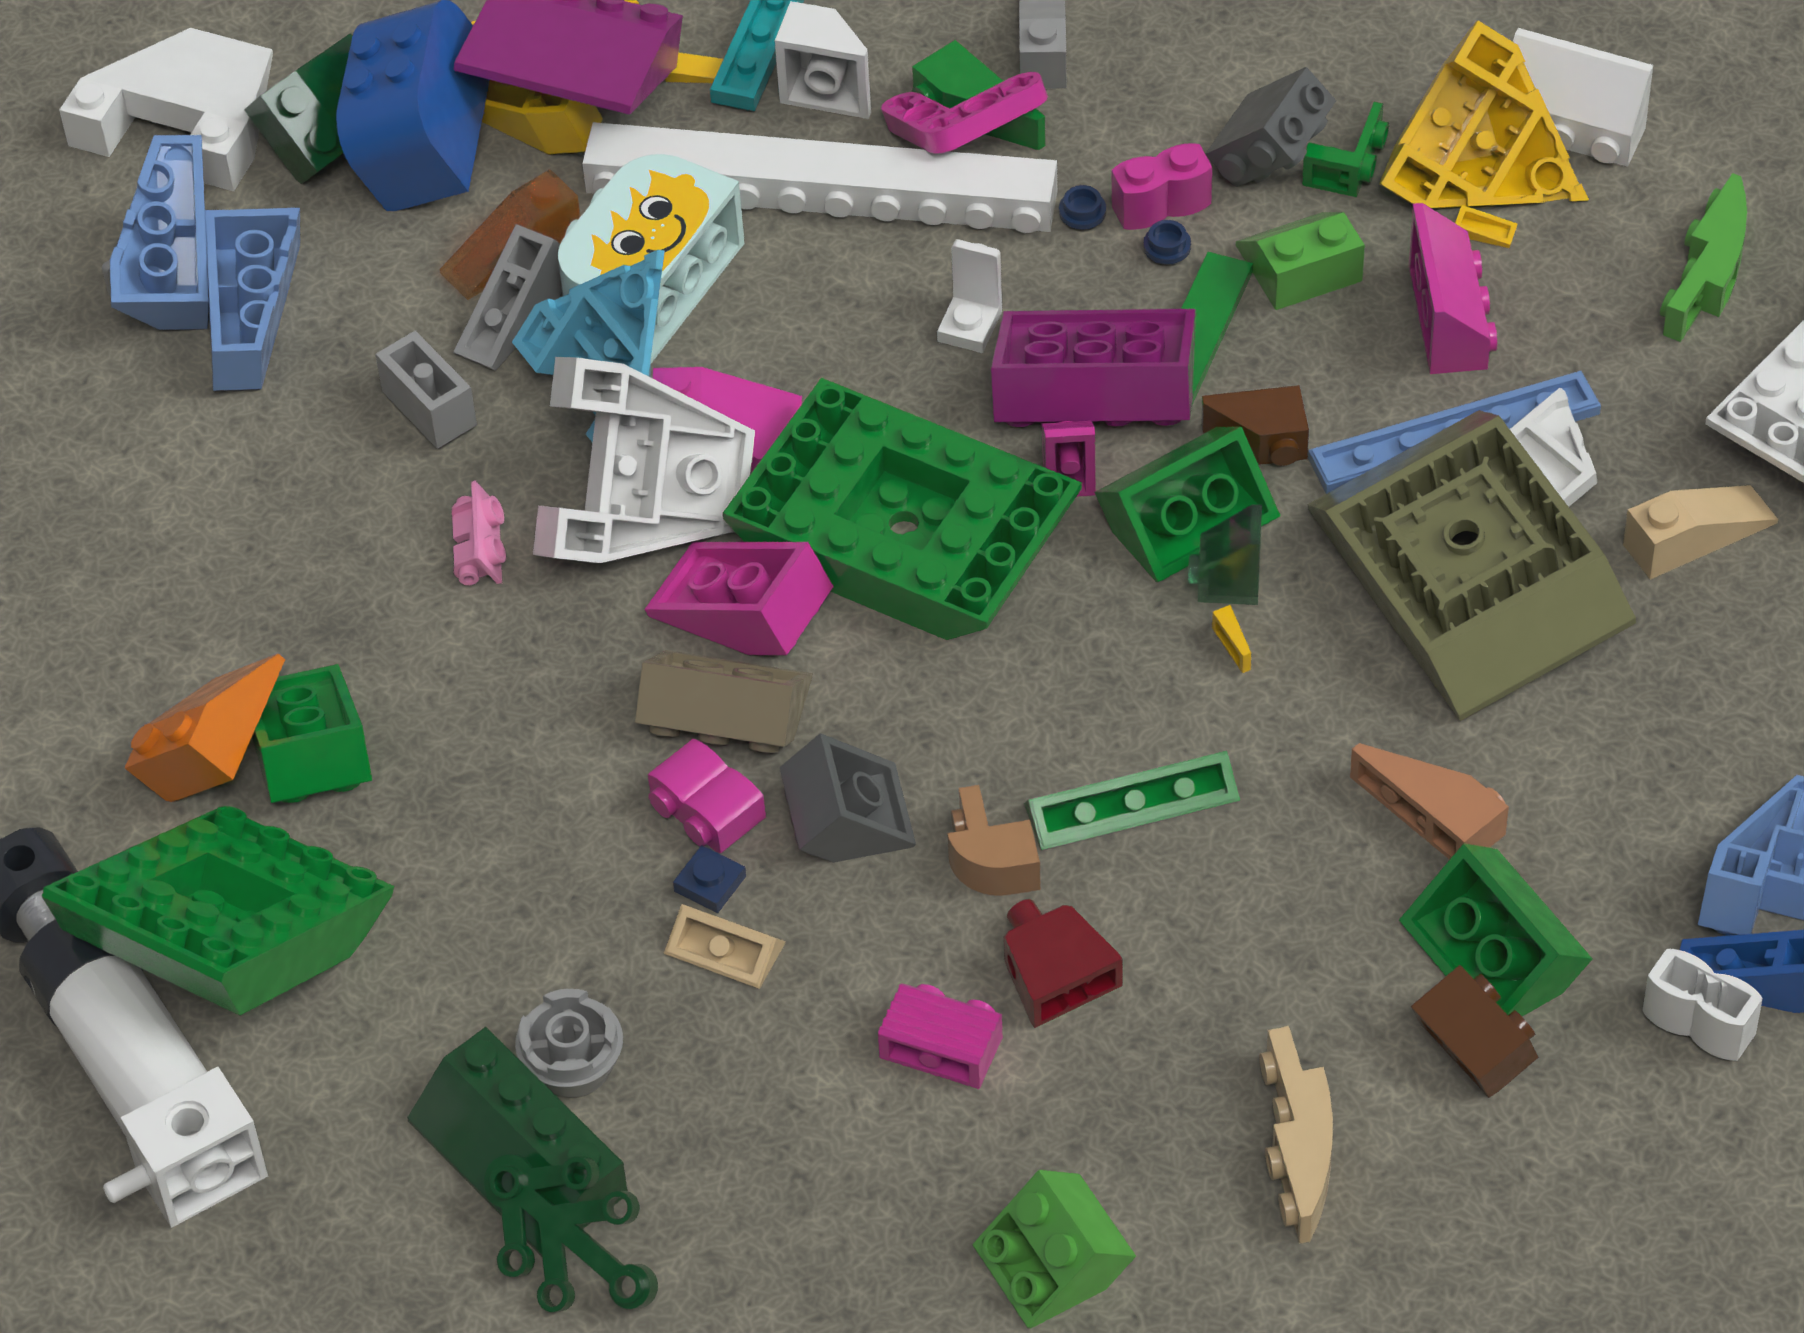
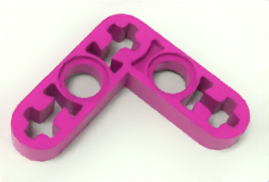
[881,72,1048,154]

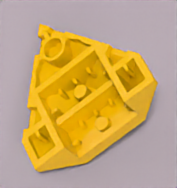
[1379,20,1589,208]

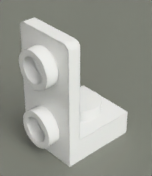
[937,239,1002,353]

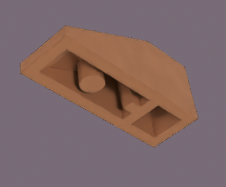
[1350,743,1509,860]

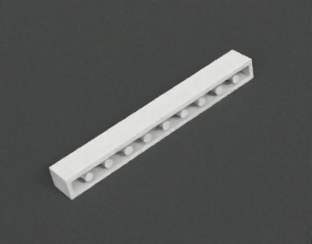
[582,122,1058,233]

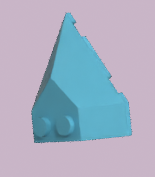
[512,250,665,442]

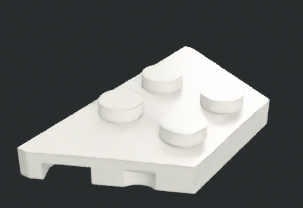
[1510,388,1597,507]

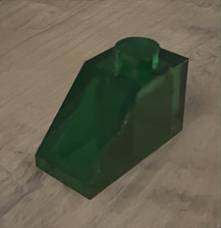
[1188,504,1262,605]

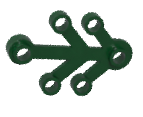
[483,1154,658,1312]

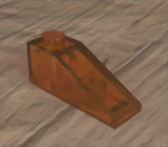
[440,169,580,300]

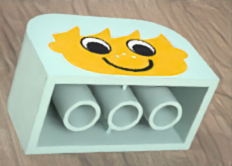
[558,154,745,363]

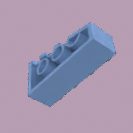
[205,208,300,391]

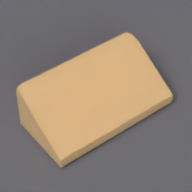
[664,904,786,989]

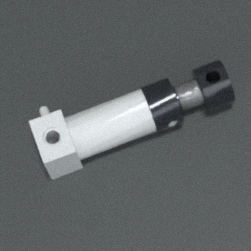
[0,827,268,1228]

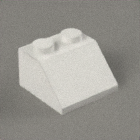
[775,1,871,119]

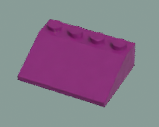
[454,0,683,115]
[991,309,1196,427]

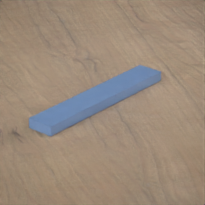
[1308,371,1601,494]

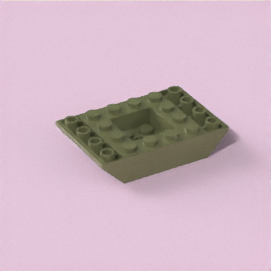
[1307,410,1636,721]

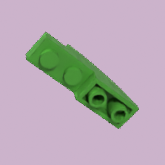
[1660,173,1747,342]

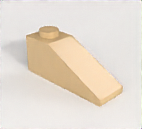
[1623,485,1778,579]

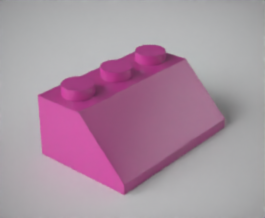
[1409,203,1497,374]

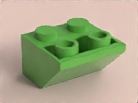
[972,1170,1136,1328]

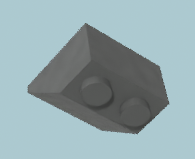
[780,733,916,863]

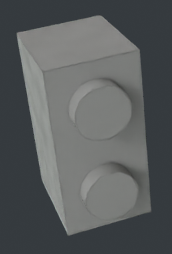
[375,330,477,449]

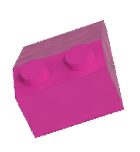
[653,367,802,475]
[644,542,834,655]

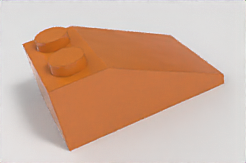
[125,654,285,802]

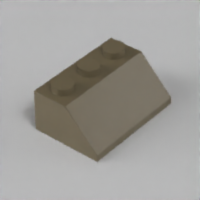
[635,650,813,753]

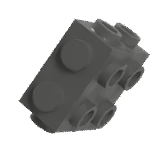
[1205,67,1336,187]

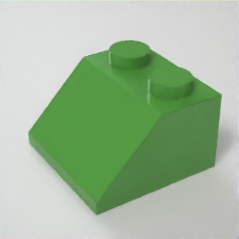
[1236,212,1365,310]

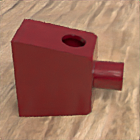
[1003,899,1123,1028]

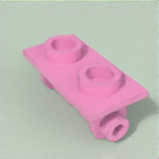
[452,480,506,585]

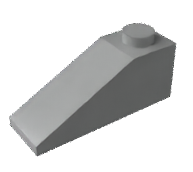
[1019,0,1067,89]
[453,224,562,371]

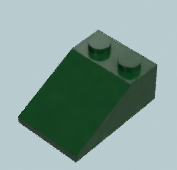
[244,33,353,184]

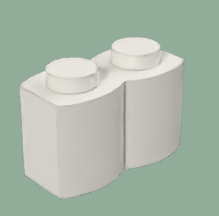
[1643,949,1763,1061]

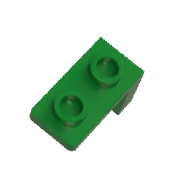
[1302,101,1389,197]

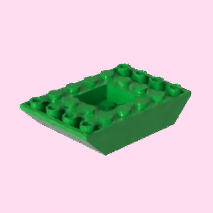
[722,378,1082,640]
[42,806,394,1015]

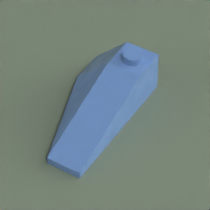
[110,135,209,330]

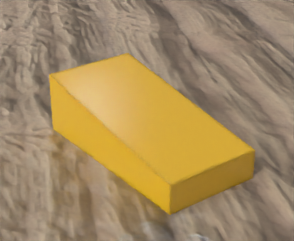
[665,52,723,83]
[1455,205,1518,248]
[1212,605,1251,673]

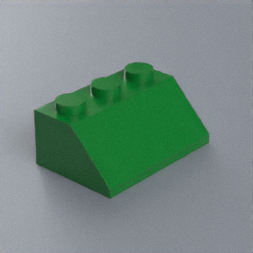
[1094,427,1281,582]
[1399,843,1593,1016]

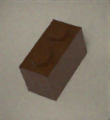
[1411,965,1539,1098]

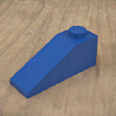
[1680,930,1804,1013]

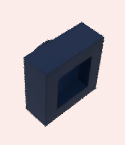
[673,845,746,913]

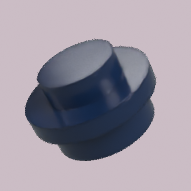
[1059,185,1106,230]
[1143,220,1191,264]

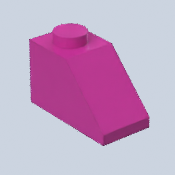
[1042,421,1096,497]

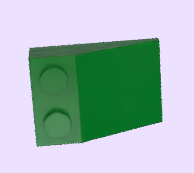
[252,664,372,803]

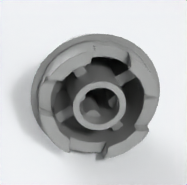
[515,989,623,1098]

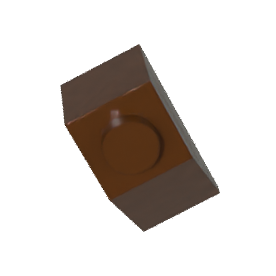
[1201,385,1309,466]

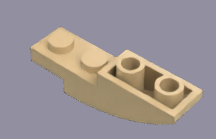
[1259,1026,1333,1244]

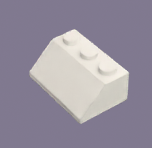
[1513,28,1653,167]

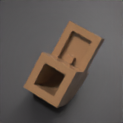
[947,785,1041,896]

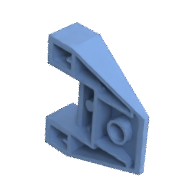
[1698,775,1804,935]

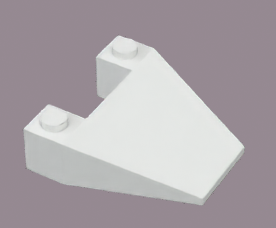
[59,28,273,191]
[533,357,755,563]

